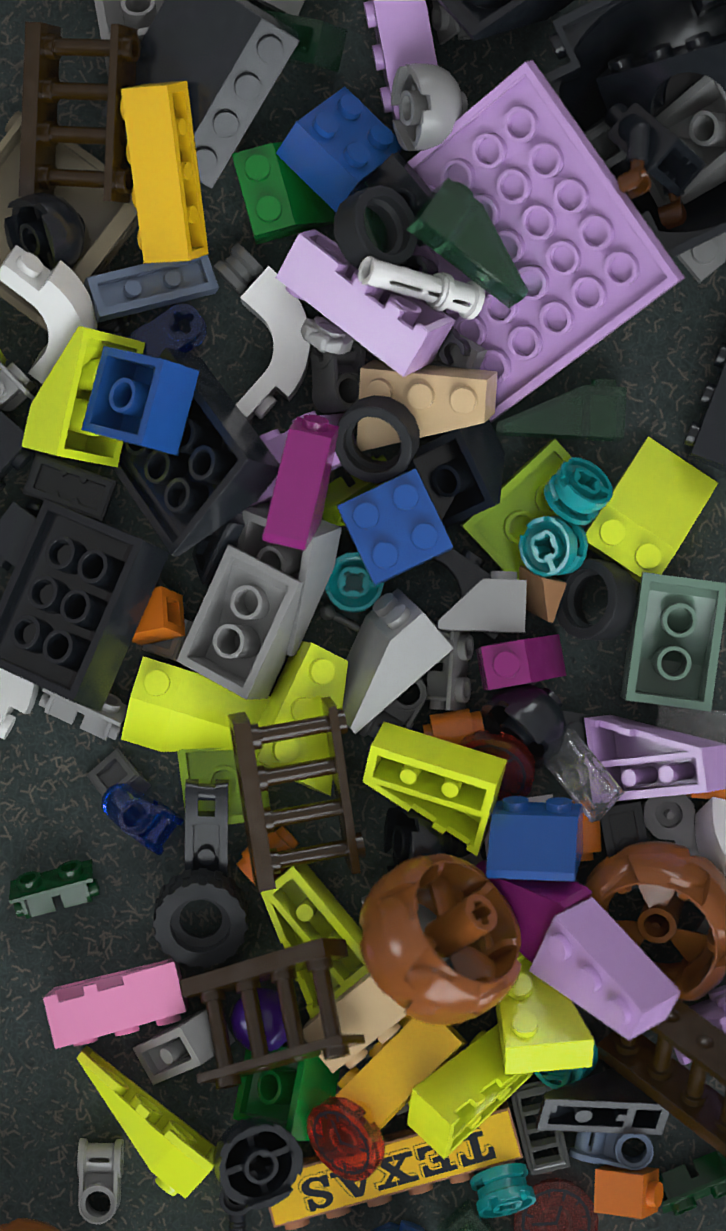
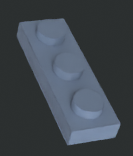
[84,254,219,323]

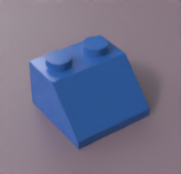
[486,796,583,881]

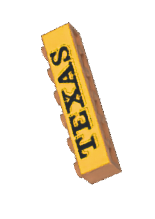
[268,1101,523,1230]

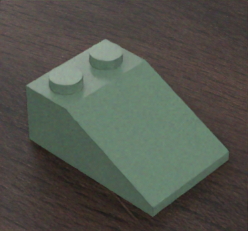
[620,572,726,712]

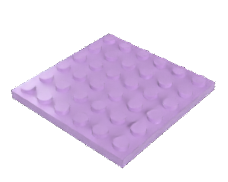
[364,60,685,422]

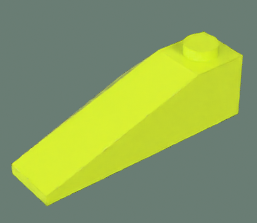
[121,656,270,752]
[77,1045,216,1199]

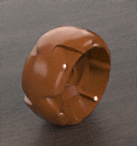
[584,841,726,1002]
[360,854,521,1026]

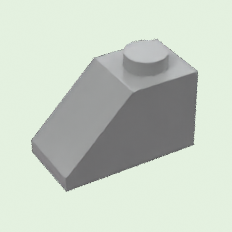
[437,571,527,633]
[133,1008,235,1085]

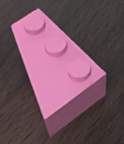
[43,958,189,1049]

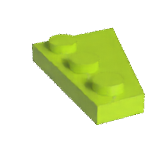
[460,439,571,580]

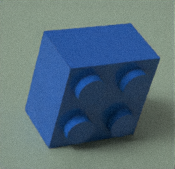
[276,86,403,212]
[81,346,199,455]
[337,468,453,587]

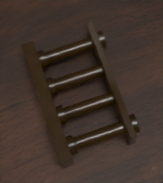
[19,22,141,203]
[228,696,366,892]
[180,938,365,1090]
[597,999,726,1157]

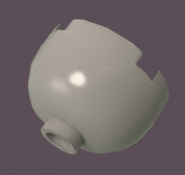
[391,63,468,151]

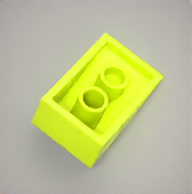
[21,326,145,468]
[578,436,718,583]

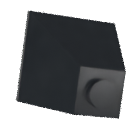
[405,419,505,528]

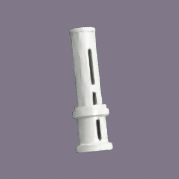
[358,256,485,320]

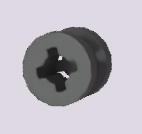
[213,243,264,296]

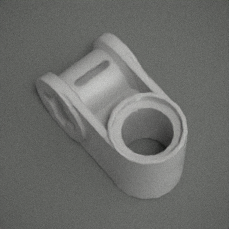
[77,1138,124,1225]

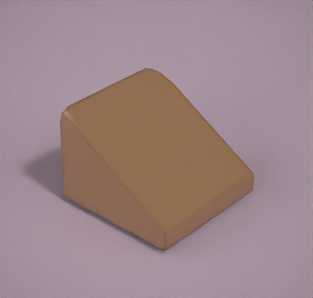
[519,565,567,623]

